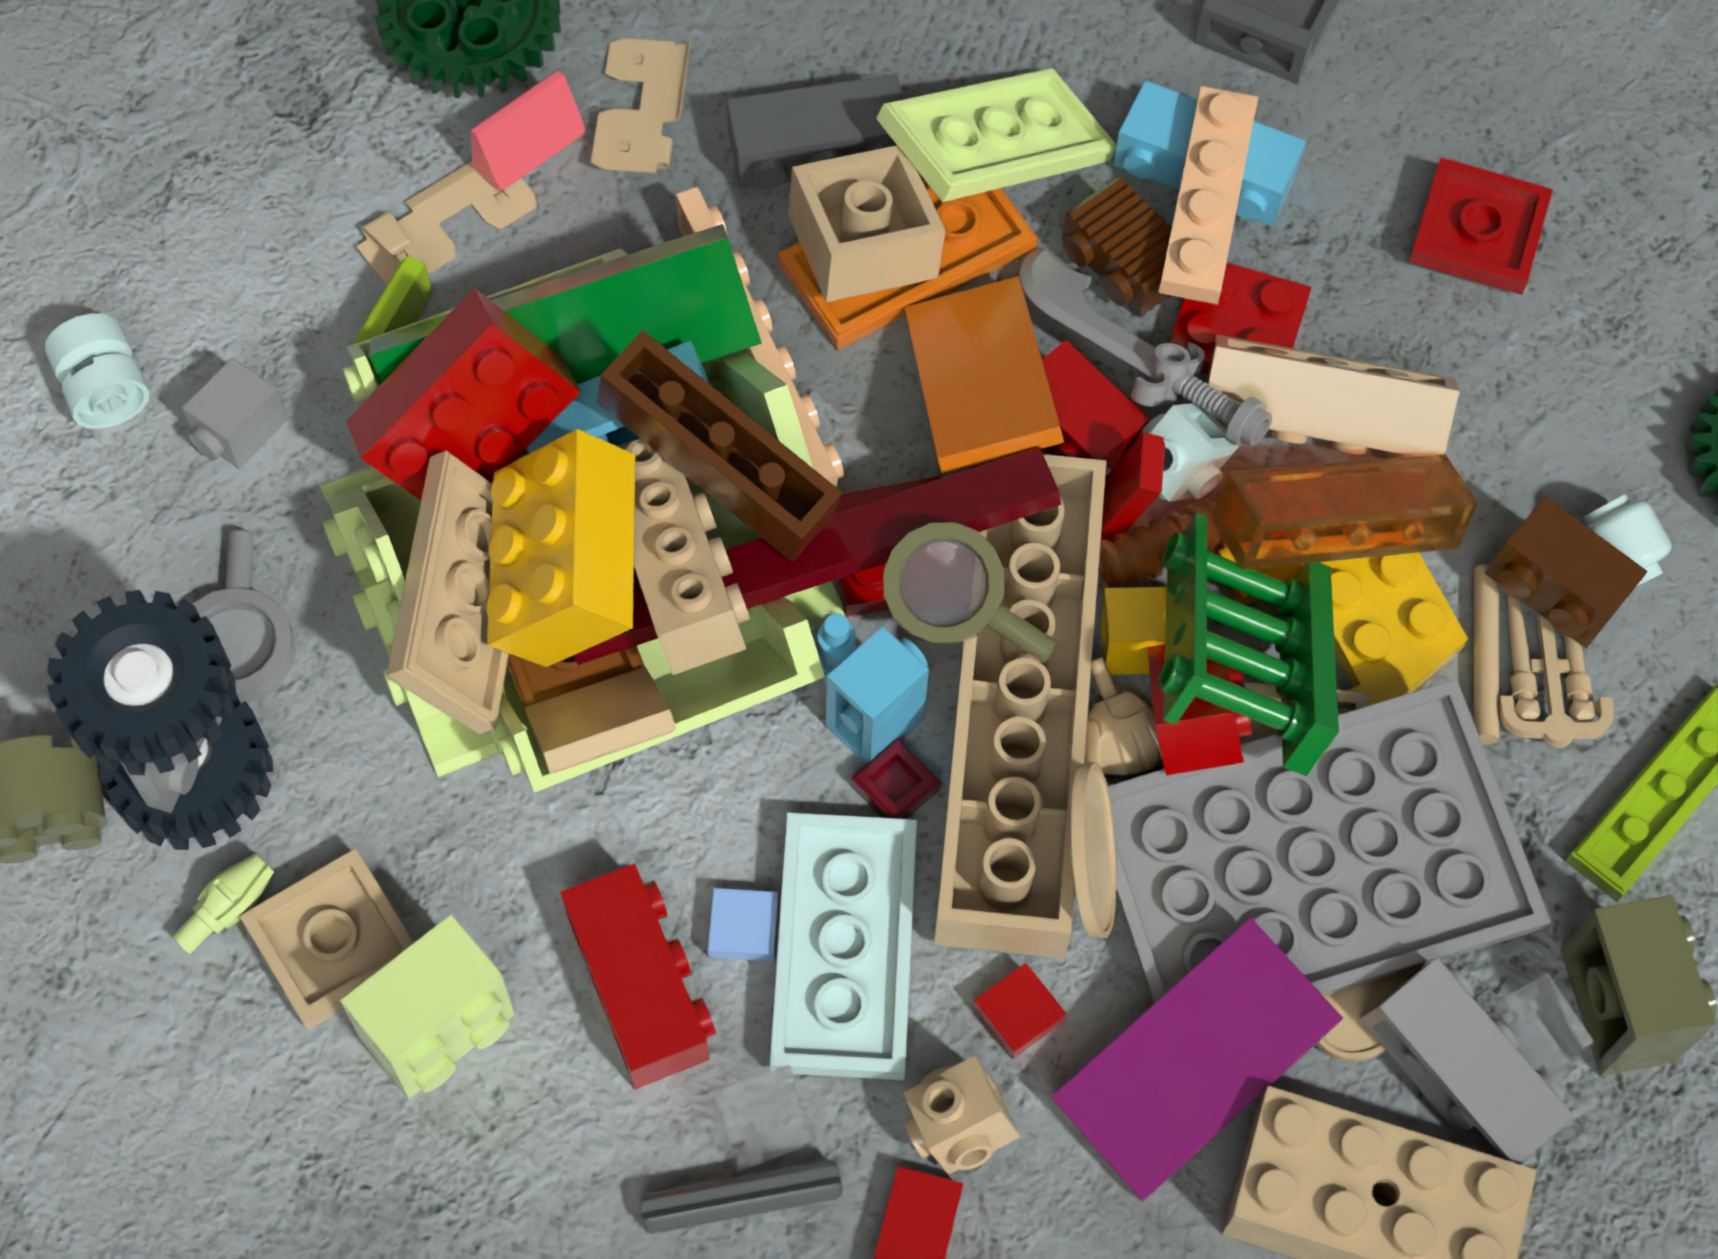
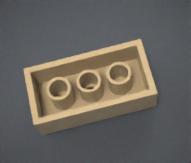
[1222,1086,1537,1259]

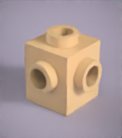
[903,1055,1021,1175]

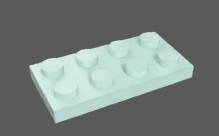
[770,813,917,1080]

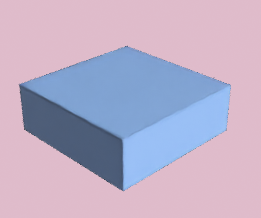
[708,888,779,962]

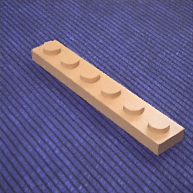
[676,187,844,487]

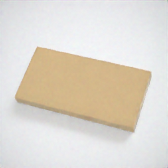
[386,451,509,735]

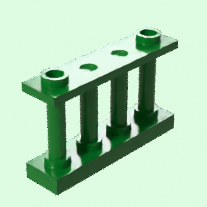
[1158,512,1339,776]

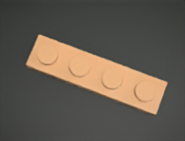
[1159,86,1258,305]

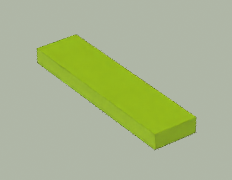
[1565,682,1718,903]

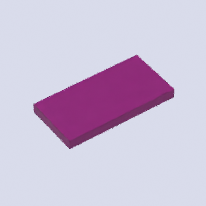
[1051,917,1344,1202]

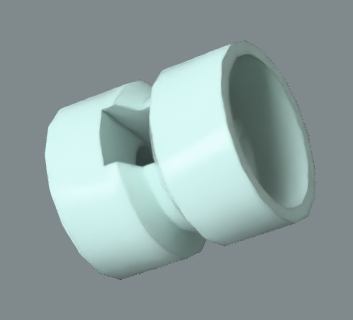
[45,313,150,429]

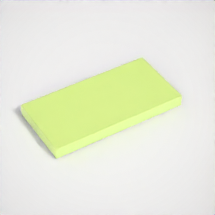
[876,68,1117,202]

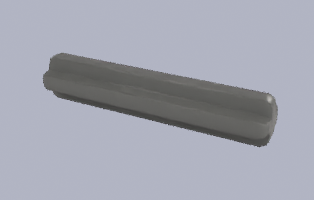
[639,1159,842,1234]

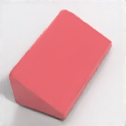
[470,70,585,190]

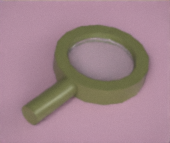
[883,522,1058,663]

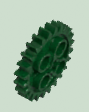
[375,0,561,98]

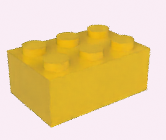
[486,429,635,667]

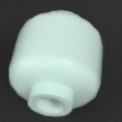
[1582,494,1672,587]

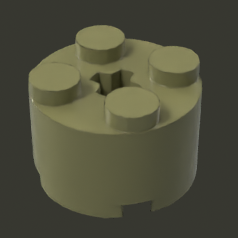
[0,735,107,864]

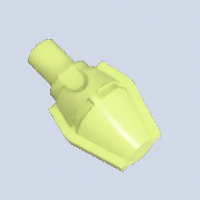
[172,853,274,954]

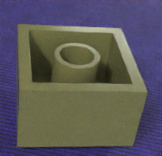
[1561,895,1717,1076]

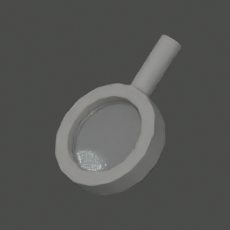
[192,530,296,703]

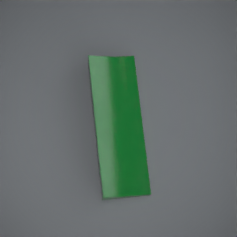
[369,224,762,384]

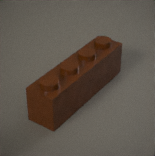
[597,330,843,563]

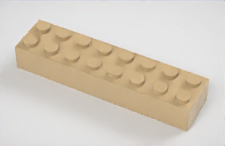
[934,454,1106,959]

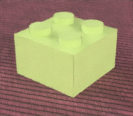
[340,915,515,1099]

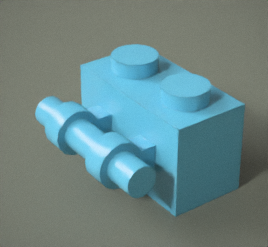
[817,613,929,765]

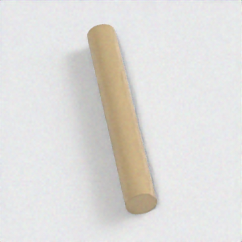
[1473,565,1499,745]

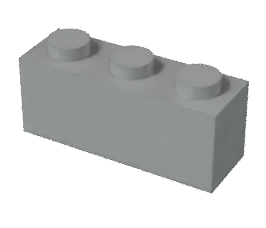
[1360,957,1574,1165]

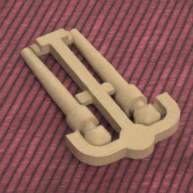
[1499,594,1614,748]

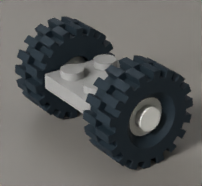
[47,590,273,850]

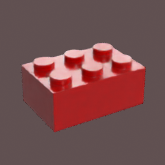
[346,288,581,501]

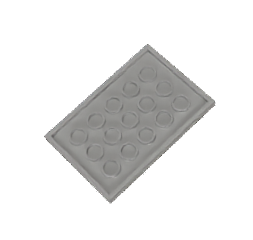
[1107,679,1551,1005]

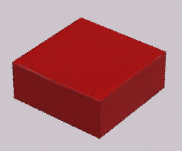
[972,963,1067,1059]

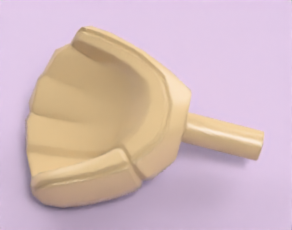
[1084,657,1163,776]

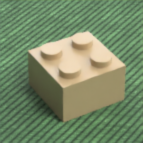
[788,145,946,302]

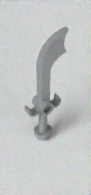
[1019,248,1272,446]

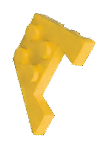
[1218,535,1468,706]

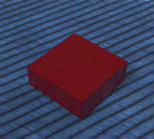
[850,738,941,819]

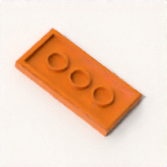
[777,180,1038,350]
[904,276,1064,474]

